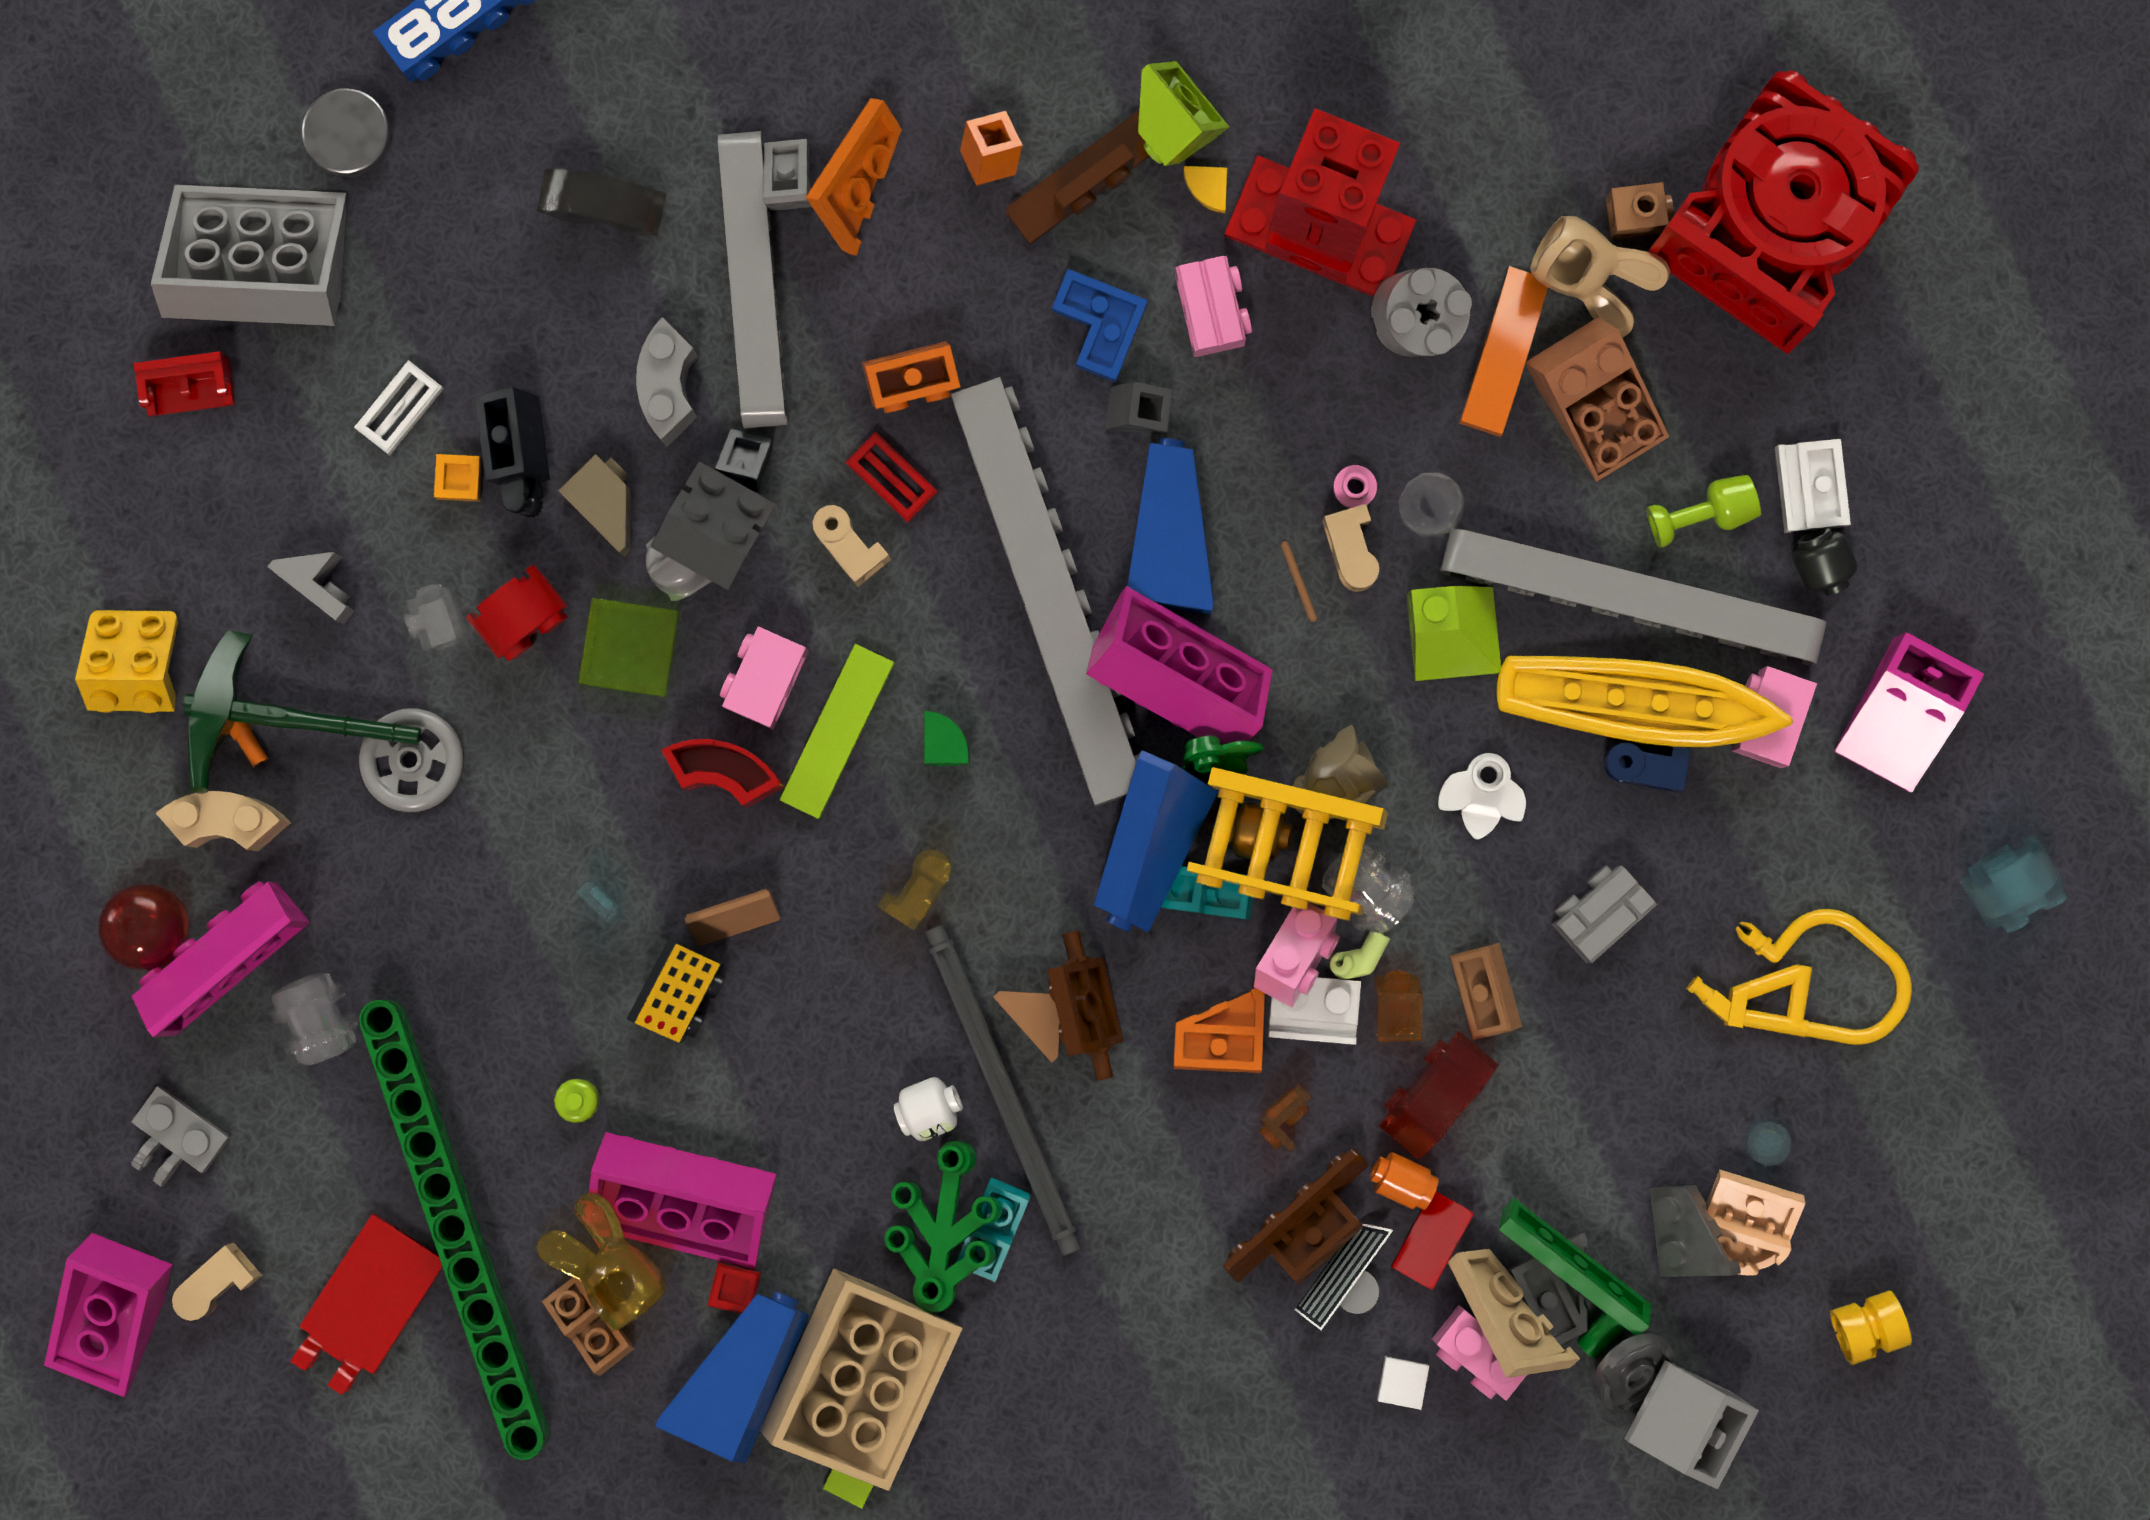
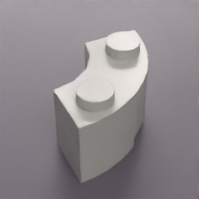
[636,317,698,447]

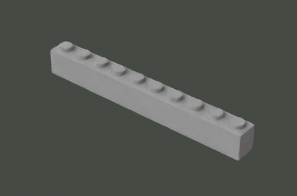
[951,377,1139,807]

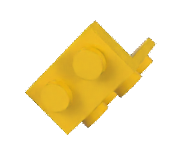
[75,610,178,713]

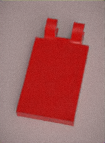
[290,1213,443,1395]

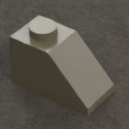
[558,454,631,557]

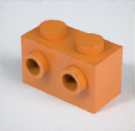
[862,342,961,413]

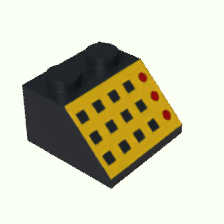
[627,939,726,1043]

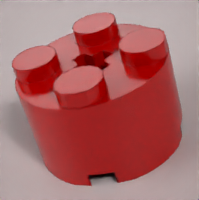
[465,564,568,662]

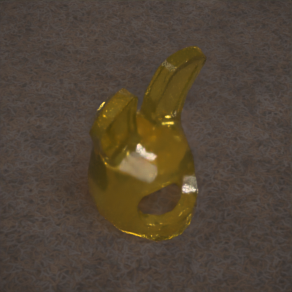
[536,1193,668,1331]

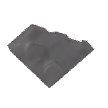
[1650,1185,1741,1277]
[1507,1233,1587,1345]

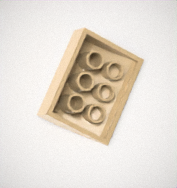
[760,1268,963,1491]

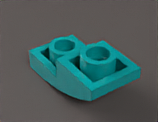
[956,1177,1031,1282]

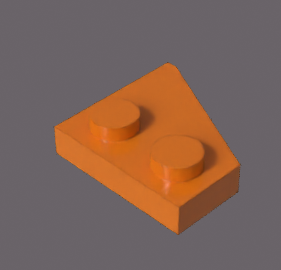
[1173,988,1265,1073]

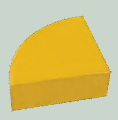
[1184,166,1227,213]

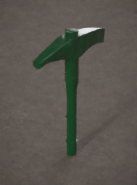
[183,630,421,794]

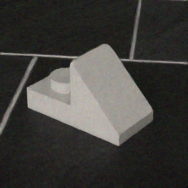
[763,139,812,211]
[267,552,354,624]

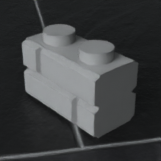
[1552,865,1657,963]

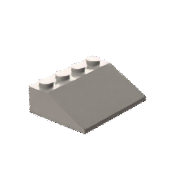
[151,185,347,326]

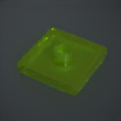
[578,598,680,698]

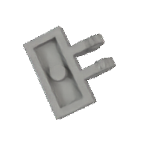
[131,1086,231,1187]

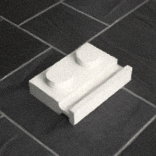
[1775,439,1851,533]
[1268,977,1361,1045]

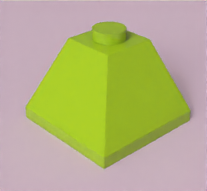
[1138,61,1229,166]
[1406,586,1501,681]

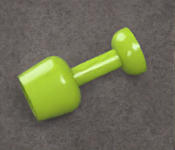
[1646,475,1761,548]

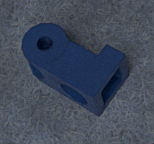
[1603,743,1691,793]

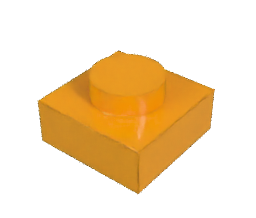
[434,454,483,502]

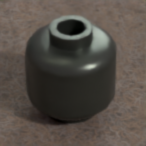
[1792,528,1858,596]

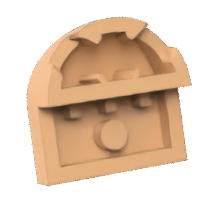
[1706,1169,1805,1275]

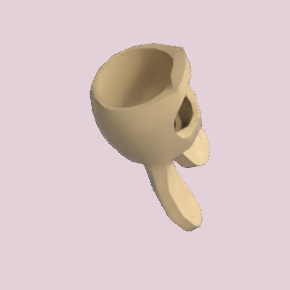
[1530,216,1670,338]

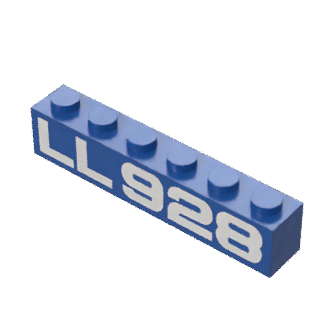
[372,0,536,83]

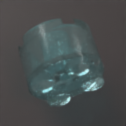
[1959,836,2068,933]

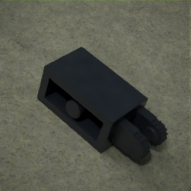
[475,387,550,518]

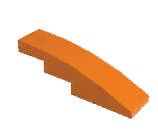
[1459,266,1548,437]

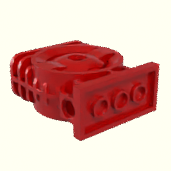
[1648,70,1919,355]

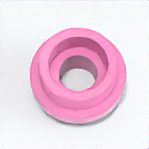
[1333,465,1377,508]

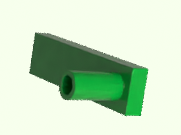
[1499,1198,1651,1358]

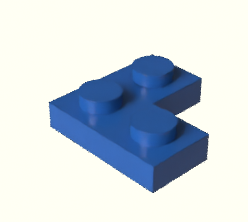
[1052,269,1148,383]

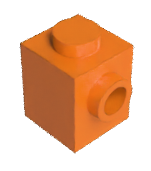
[960,111,1023,186]

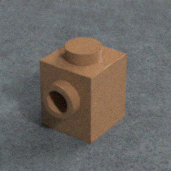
[1605,182,1674,240]

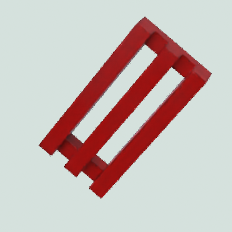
[845,432,938,523]

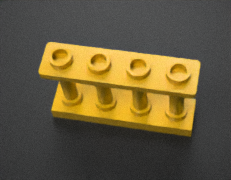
[1187,767,1388,921]

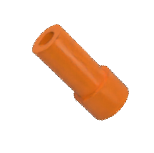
[229,722,269,768]

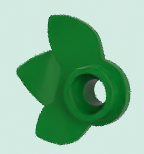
[1181,736,1264,779]

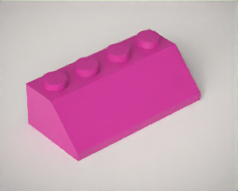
[1086,586,1273,745]
[132,881,311,1037]
[585,1132,777,1269]

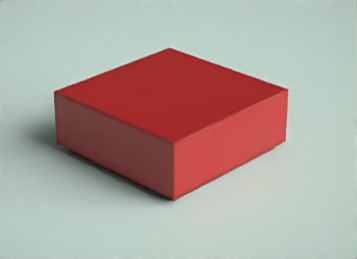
[707,1262,762,1314]

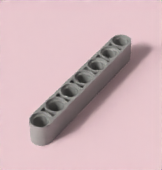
[718,131,788,429]

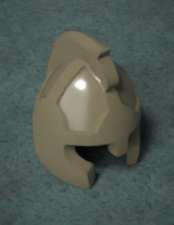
[1293,725,1389,819]

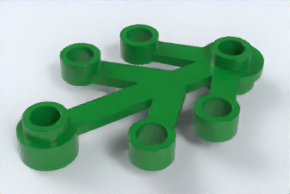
[884,1141,1002,1313]

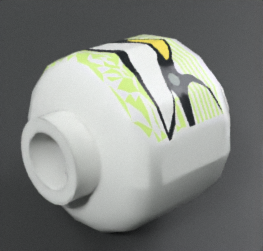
[894,1077,963,1141]

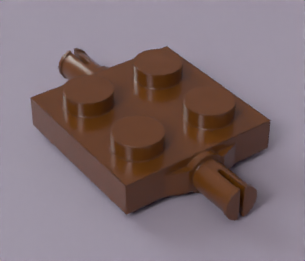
[1047,930,1124,1081]

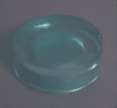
[1745,1121,1791,1166]

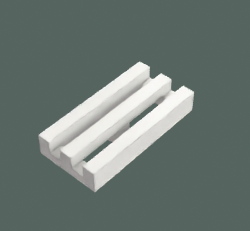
[354,360,444,455]

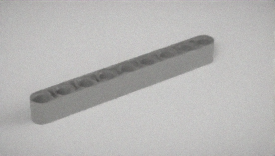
[1440,529,1827,666]

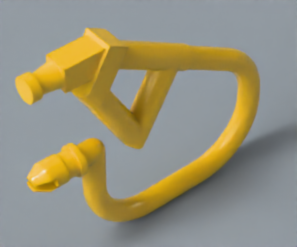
[1686,909,1912,1045]

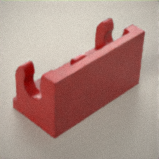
[133,351,235,417]

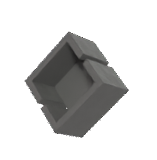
[651,461,776,590]

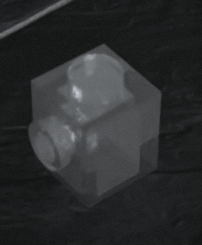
[404,584,471,654]

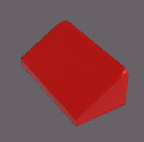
[1391,1192,1474,1290]

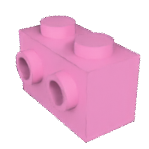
[1254,902,1340,1008]
[1432,1305,1527,1401]

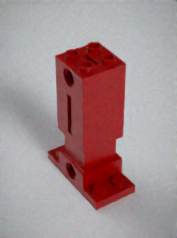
[1224,108,1417,297]

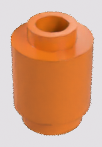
[1370,1152,1439,1210]

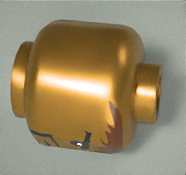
[1228,802,1292,862]

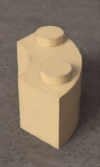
[156,791,291,851]

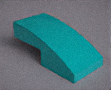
[1161,866,1253,920]

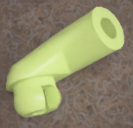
[1330,929,1390,980]

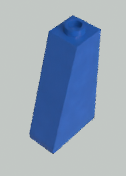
[1127,438,1213,615]
[1094,750,1218,933]
[655,1291,809,1463]

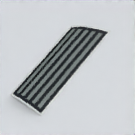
[1295,1224,1393,1330]

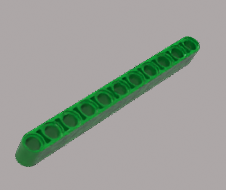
[359,1000,550,1460]

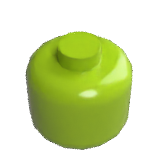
[554,1078,600,1123]

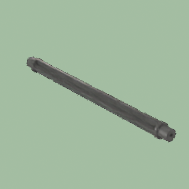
[925,925,1080,1256]

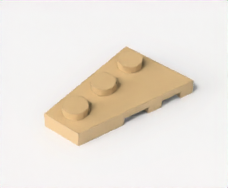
[1448,1249,1580,1378]

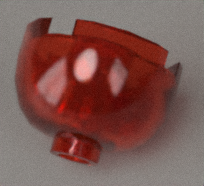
[98,884,189,970]

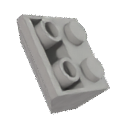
[1624,1360,1759,1489]

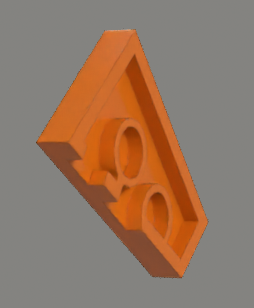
[806,98,902,256]

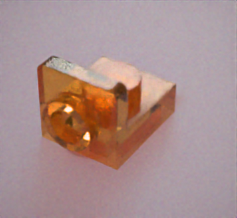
[1374,971,1423,1042]
[1258,1082,1311,1152]

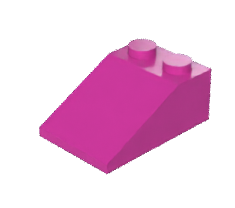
[44,1233,173,1397]

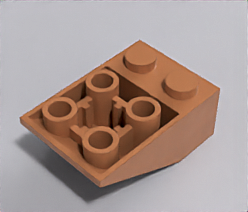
[1525,317,1669,482]

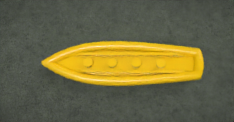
[1496,656,1793,747]

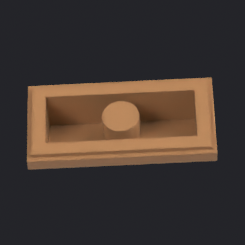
[685,889,780,946]
[1450,943,1522,1040]

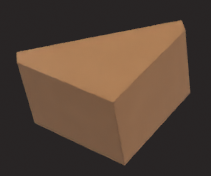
[993,991,1060,1063]

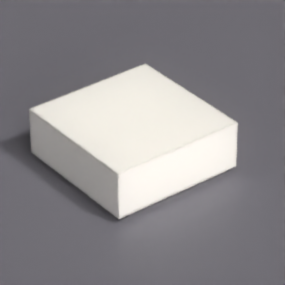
[1377,1356,1429,1410]

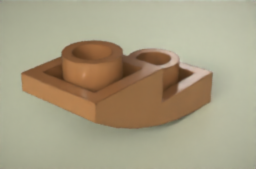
[542,1274,635,1376]

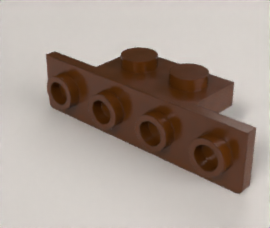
[1006,110,1150,245]
[1223,1149,1369,1285]

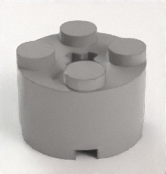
[1371,268,1472,357]

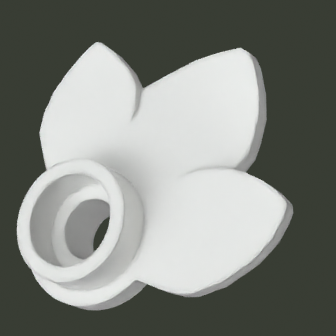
[1438,753,1526,840]

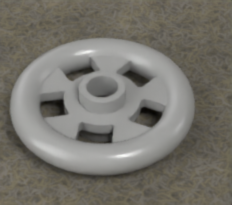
[359,708,463,812]

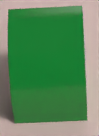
[924,711,970,766]

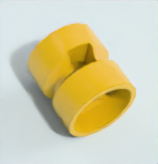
[1830,1290,1912,1365]

